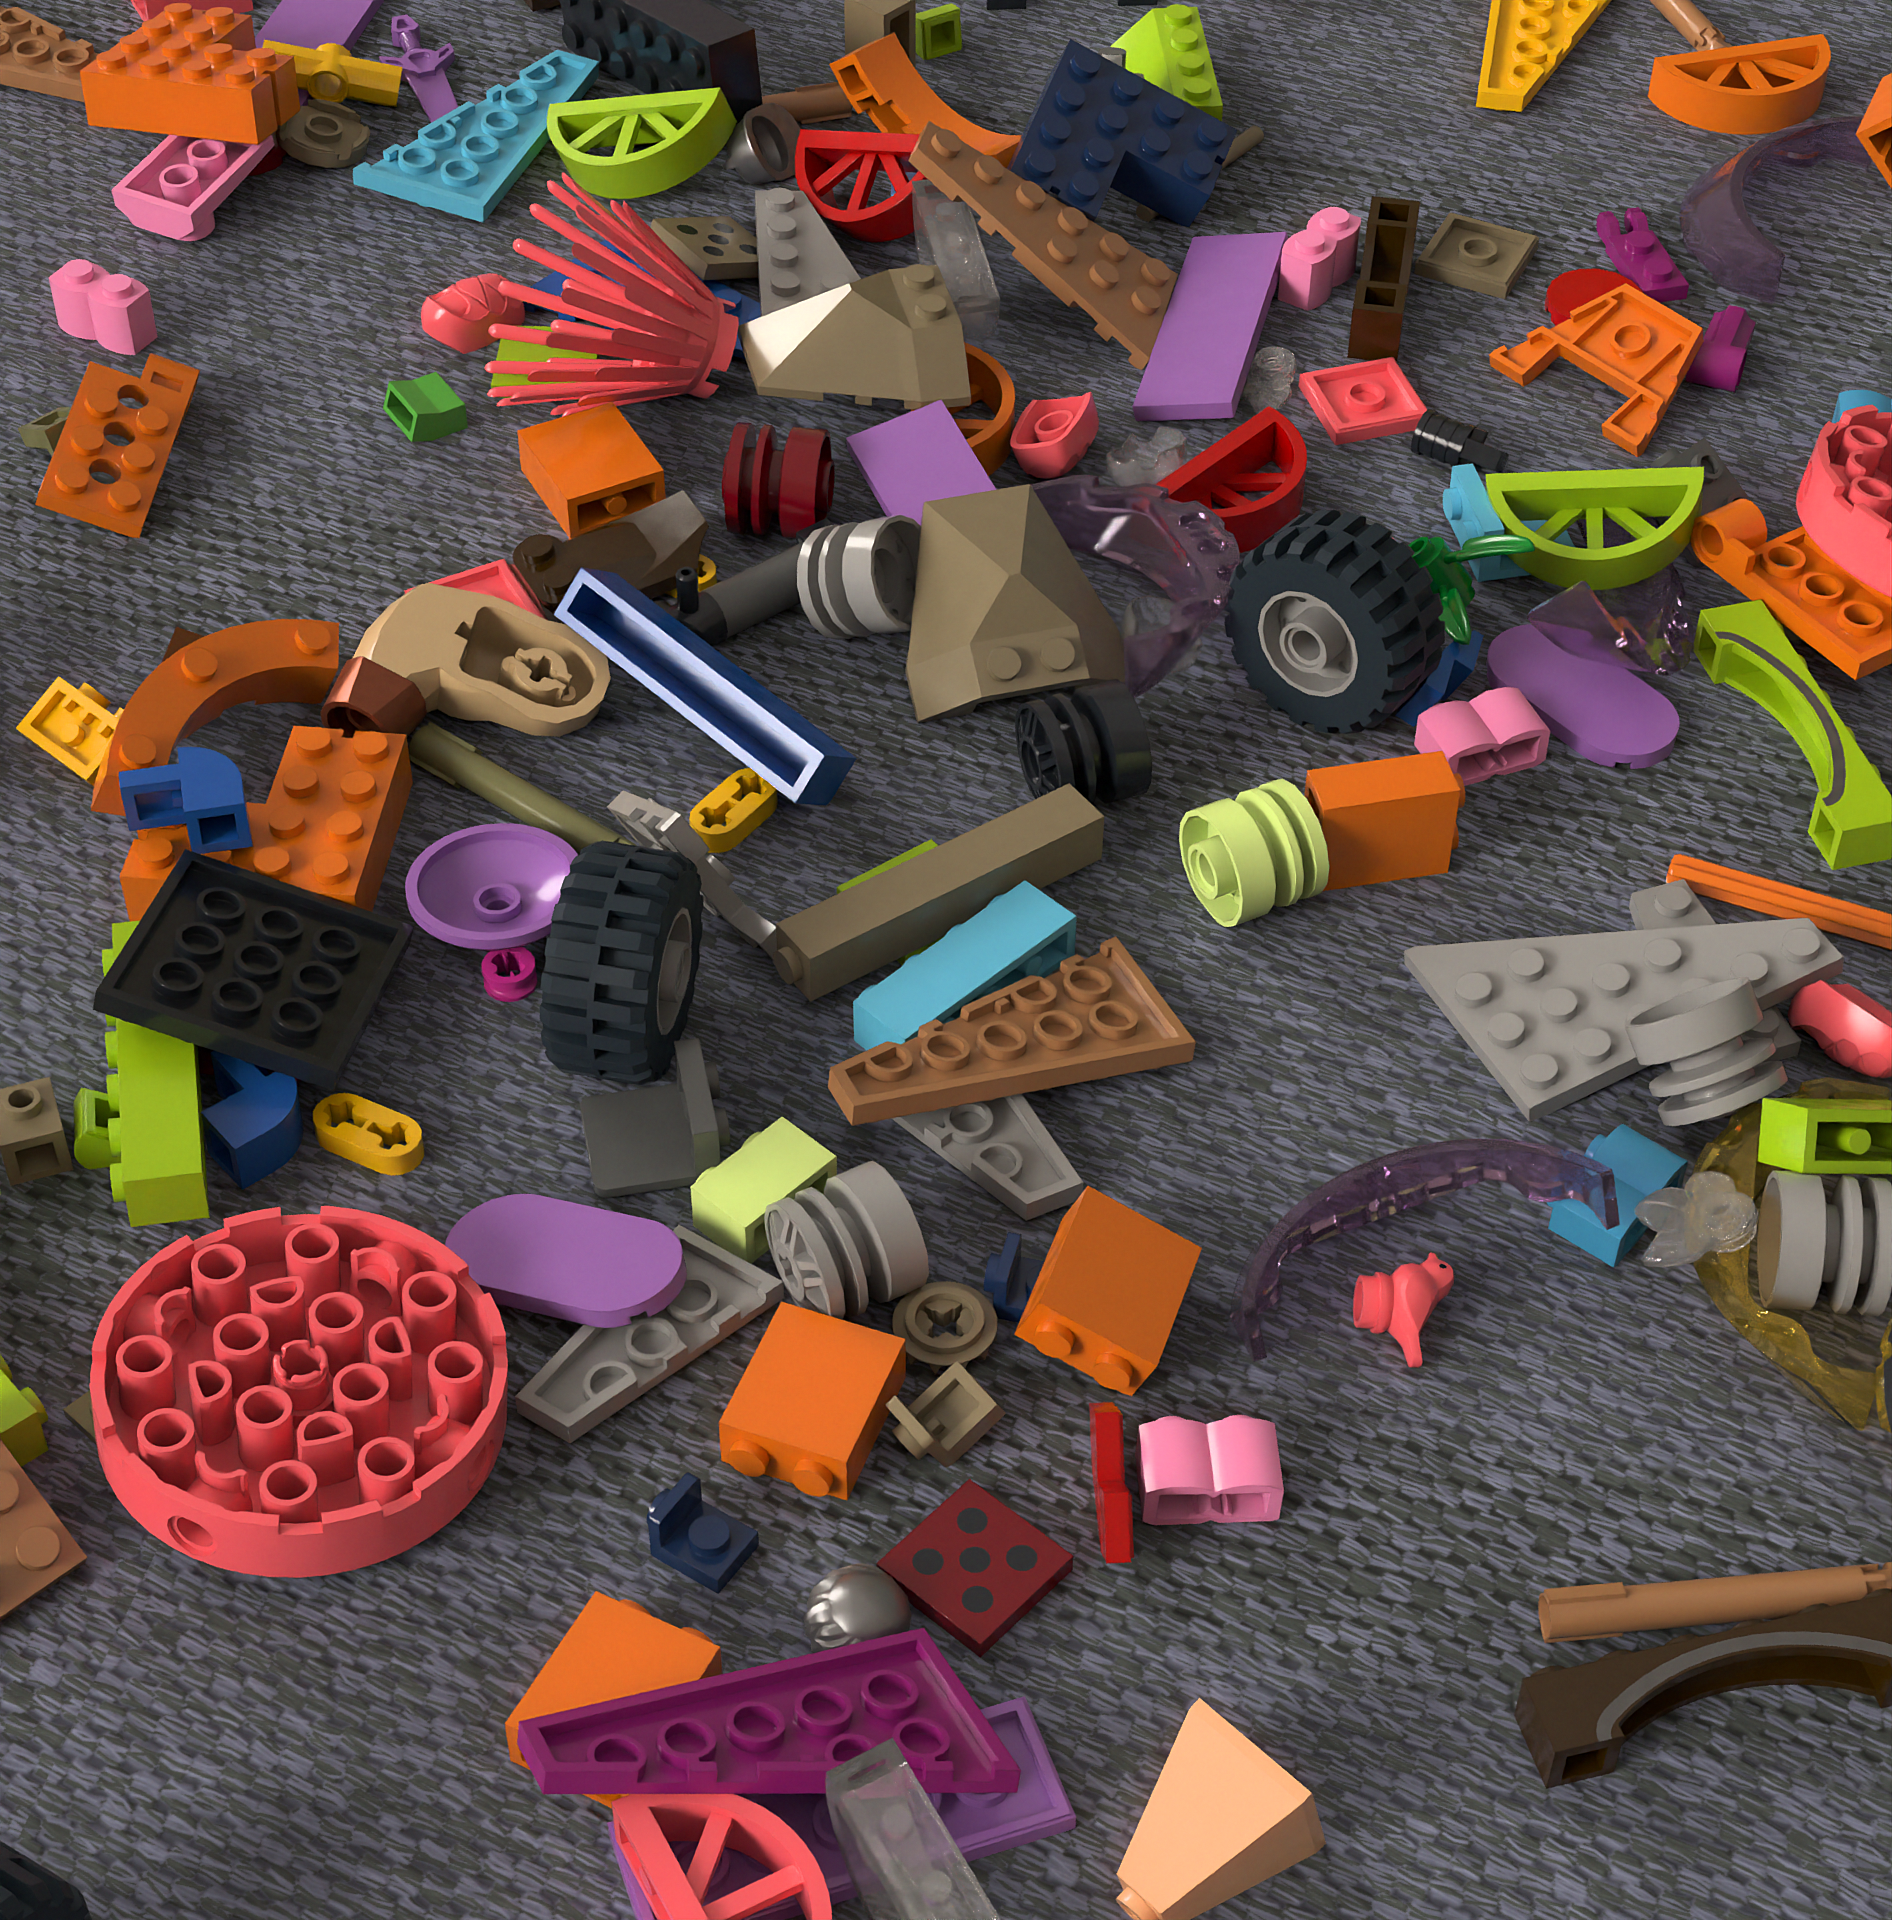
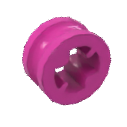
[482,946,537,1002]

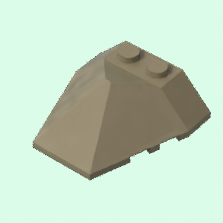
[737,264,971,410]
[905,484,1131,723]

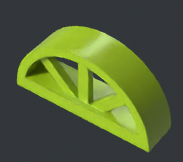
[547,87,737,199]
[1486,466,1704,590]

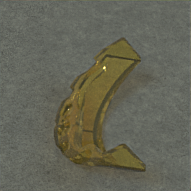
[1684,1077,1890,1431]

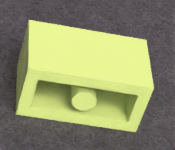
[690,1117,837,1264]

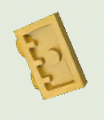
[16,676,124,787]

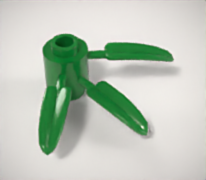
[1409,534,1535,645]

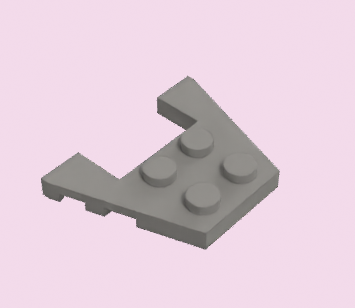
[607,790,777,965]

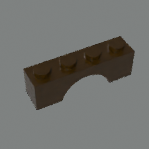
[1347,196,1420,362]

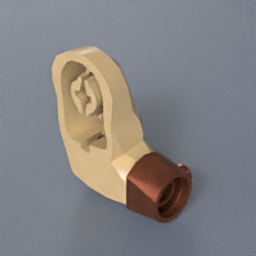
[320,583,611,738]

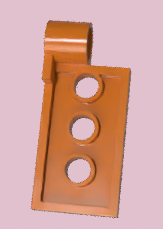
[35,353,200,538]
[1690,499,1892,681]

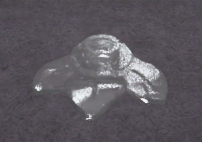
[1239,346,1297,414]
[1634,1171,1758,1267]

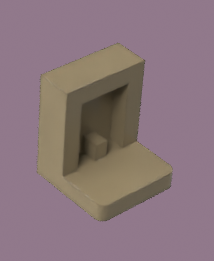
[885,1360,1006,1468]

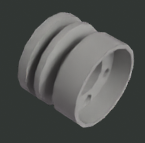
[797,515,921,640]
[1625,977,1788,1126]
[764,1160,929,1320]
[1757,1170,1892,1316]

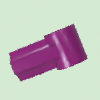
[1686,305,1756,393]

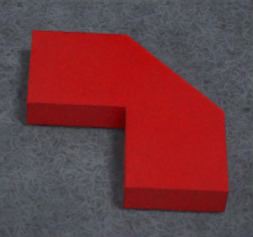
[1089,1402,1134,1564]

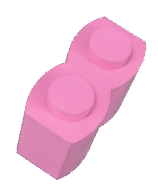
[1278,207,1361,311]
[48,259,158,355]
[1414,687,1550,786]
[1135,1415,1284,1525]

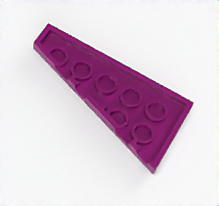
[517,1628,1021,1794]

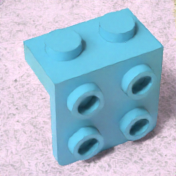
[1443,463,1575,582]

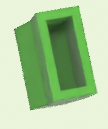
[383,372,468,442]

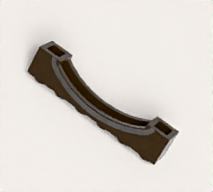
[1514,1588,1892,1789]

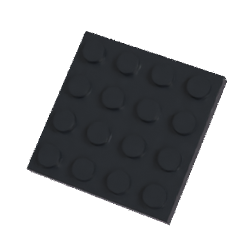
[93,849,414,1091]

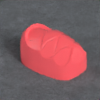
[421,273,525,354]
[1010,392,1099,479]
[1788,979,1892,1078]

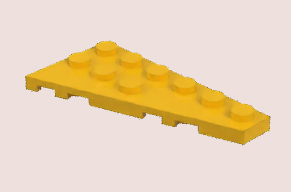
[1476,0,1612,112]

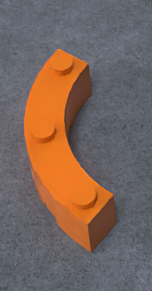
[829,32,1022,168]
[91,619,339,816]

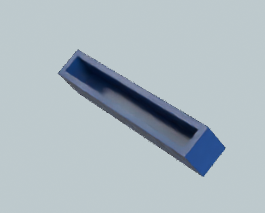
[554,567,857,805]

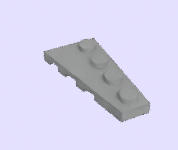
[515,1225,784,1443]

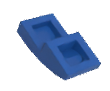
[1395,630,1483,727]

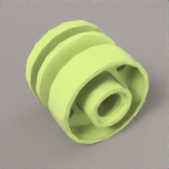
[1179,778,1330,927]

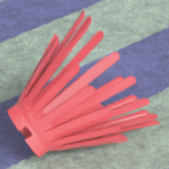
[484,172,739,417]

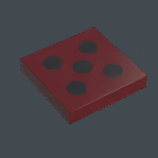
[876,1479,1074,1658]

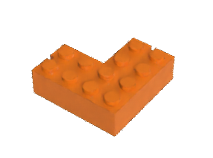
[80,3,300,145]
[119,726,413,922]

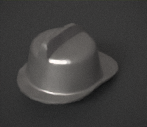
[722,103,800,184]

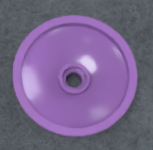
[405,823,578,951]

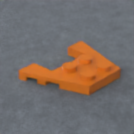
[1489,283,1704,457]

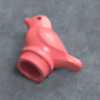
[1353,1252,1454,1368]

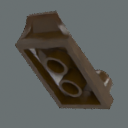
[508,490,709,624]

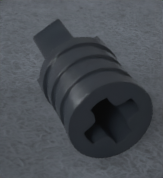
[1411,409,1509,473]

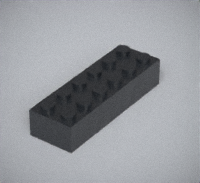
[559,0,763,124]

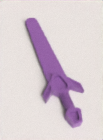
[379,15,459,123]

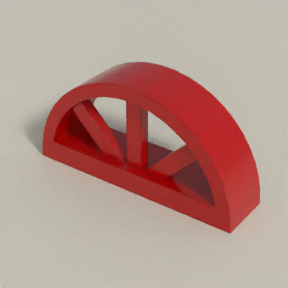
[795,129,950,242]
[1132,406,1307,557]

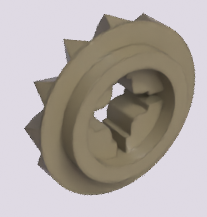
[892,1281,998,1374]

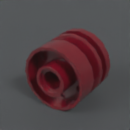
[722,422,835,539]

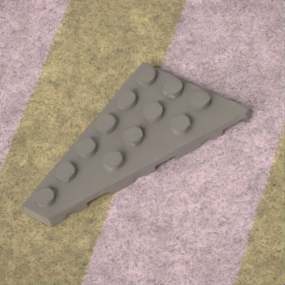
[1404,918,1844,1122]

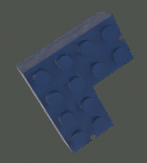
[1007,39,1237,227]

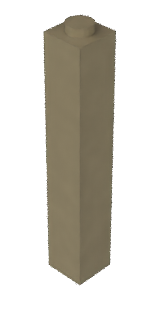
[773,783,1104,1002]

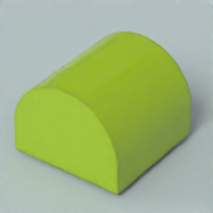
[916,3,962,60]
[73,1087,121,1169]

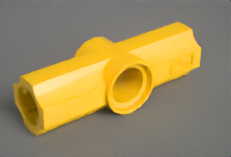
[262,39,402,107]

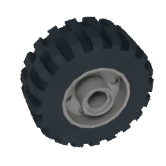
[1224,510,1445,734]
[540,840,703,1086]

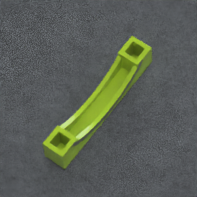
[1692,599,1892,870]

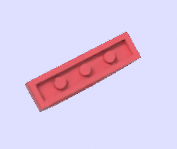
[612,1794,832,1920]

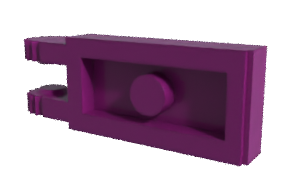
[1596,207,1689,303]

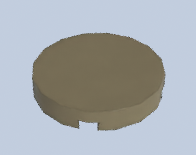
[275,99,370,168]

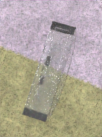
[912,179,1000,340]
[825,1738,1001,1920]

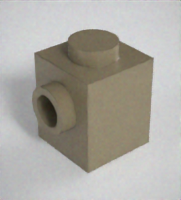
[0,1077,74,1186]

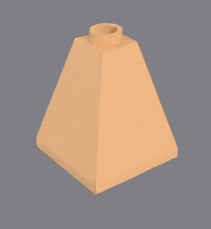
[1116,1698,1326,1920]

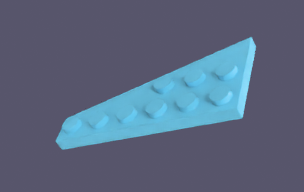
[353,50,599,223]

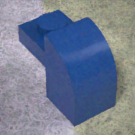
[118,747,253,854]
[201,1051,304,1190]

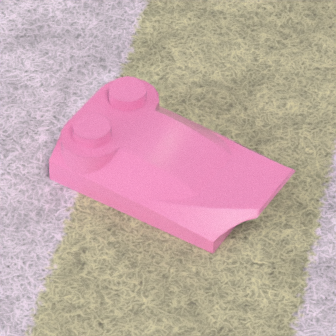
[111,135,275,241]

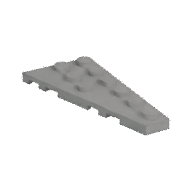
[755,188,861,317]

